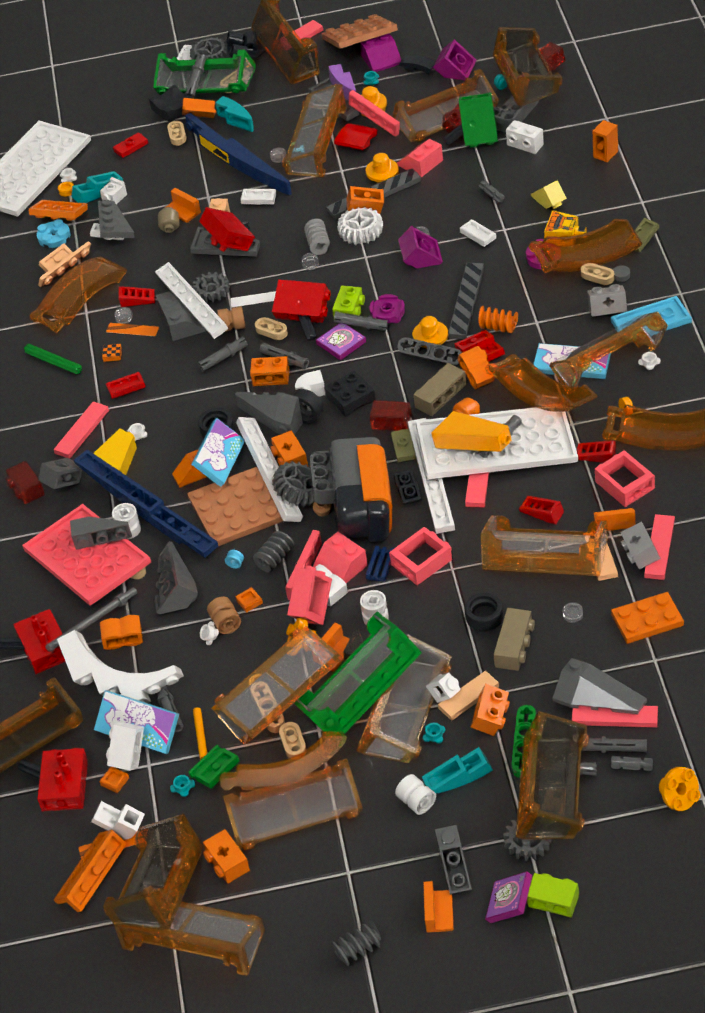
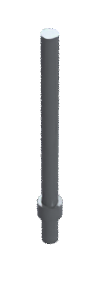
[46,587,137,652]

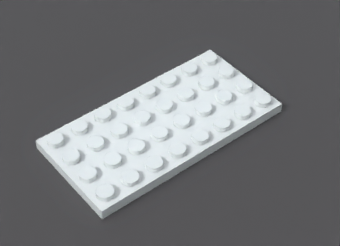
[0,121,91,217]
[416,404,578,479]

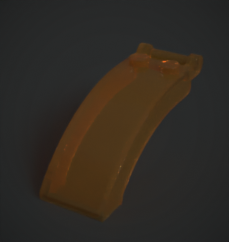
[529,219,642,273]
[30,257,127,333]
[486,354,598,412]
[602,405,705,450]
[219,731,347,790]

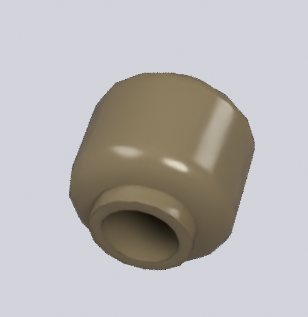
[158,207,180,233]

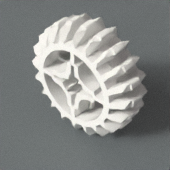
[337,207,383,245]

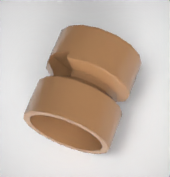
[218,306,245,332]
[207,596,241,634]

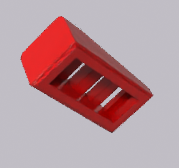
[119,287,155,307]
[577,441,616,463]
[519,496,564,524]

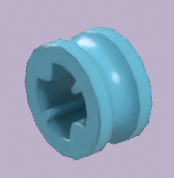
[225,550,244,569]

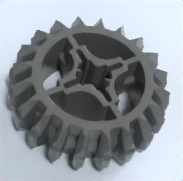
[190,37,230,60]
[272,461,315,507]

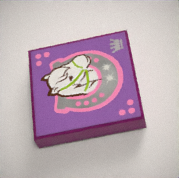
[316,323,367,361]
[485,871,532,923]

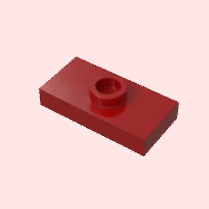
[113,132,149,158]
[106,372,146,399]

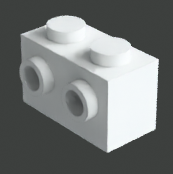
[506,120,544,154]
[106,722,144,771]

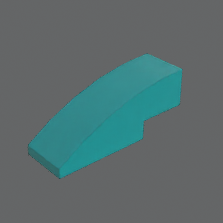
[216,96,254,132]
[72,171,123,203]
[422,747,493,794]

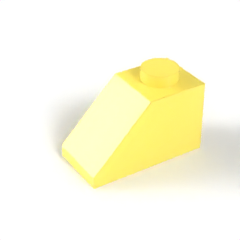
[531,180,567,209]

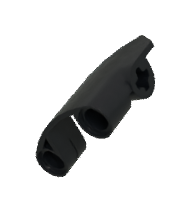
[226,31,267,60]

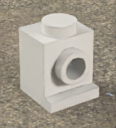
[100,177,127,204]
[426,672,461,703]

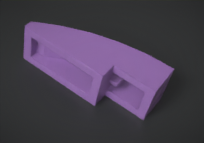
[328,64,356,101]

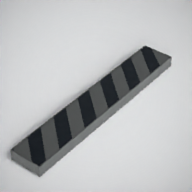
[326,168,421,220]
[448,263,484,339]

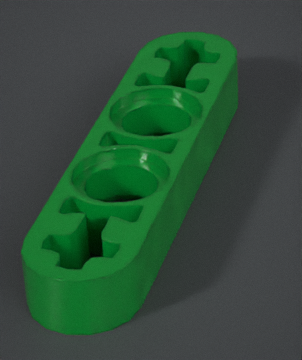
[512,705,536,778]

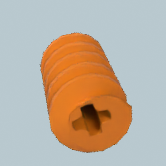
[478,306,518,333]

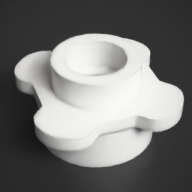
[60,168,77,183]
[638,352,661,370]
[127,423,148,441]
[200,621,219,645]

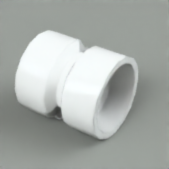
[112,503,141,539]
[360,590,389,625]
[395,774,436,815]

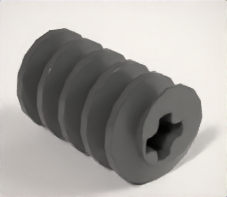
[253,531,295,573]
[331,920,381,966]

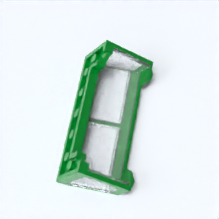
[153,50,256,95]
[291,611,422,743]

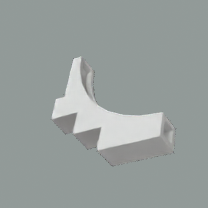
[57,630,184,703]

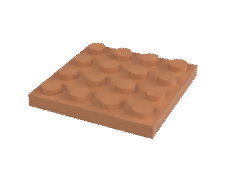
[321,14,398,48]
[187,467,283,546]

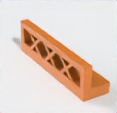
[54,830,127,912]

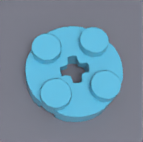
[37,219,71,248]

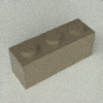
[414,363,466,416]
[494,608,535,671]

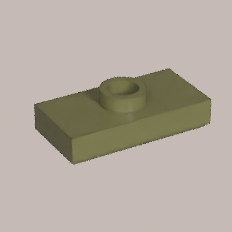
[625,218,660,253]
[391,429,416,462]

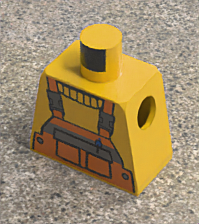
[544,211,587,245]

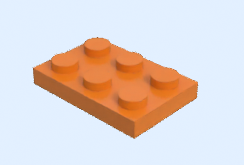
[29,200,88,220]
[611,592,684,644]

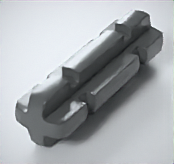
[479,181,505,203]
[611,756,653,771]

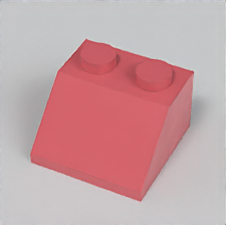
[397,139,443,177]
[313,532,368,583]

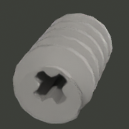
[304,219,330,255]

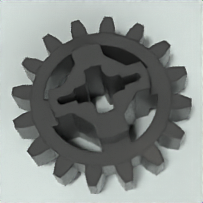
[192,272,230,303]
[503,815,552,861]

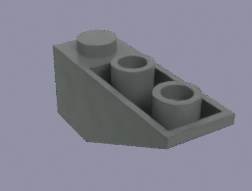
[70,517,132,550]
[435,825,472,895]

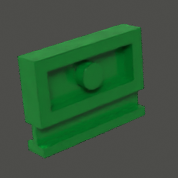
[188,745,240,789]

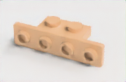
[38,241,91,287]

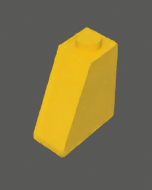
[93,429,137,475]

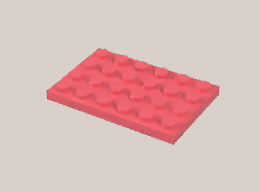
[22,504,151,606]

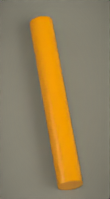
[193,707,207,760]

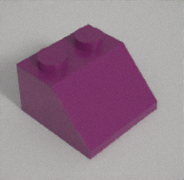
[360,33,401,72]
[433,39,477,80]
[398,226,443,268]

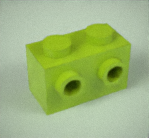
[332,286,365,316]
[527,873,579,918]

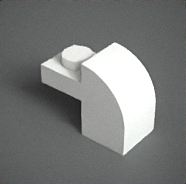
[295,370,325,411]
[91,801,145,840]

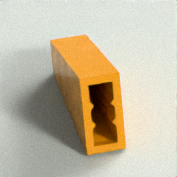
[431,411,512,452]

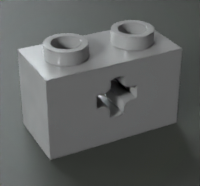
[587,284,627,317]
[621,522,661,569]

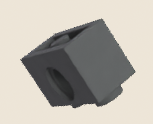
[38,458,83,489]

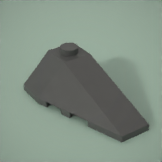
[155,291,206,341]
[235,392,303,435]
[154,541,198,614]
[553,658,647,714]

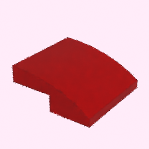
[334,123,377,150]
[454,330,505,362]

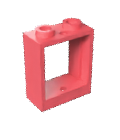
[595,450,655,507]
[389,527,452,586]
[287,566,332,625]

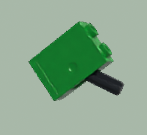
[443,92,498,147]

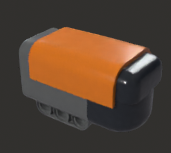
[310,437,392,542]

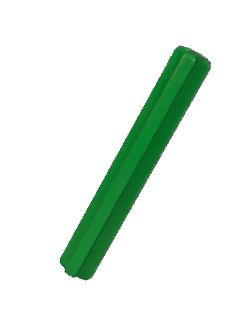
[24,343,82,374]

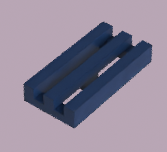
[366,546,394,582]

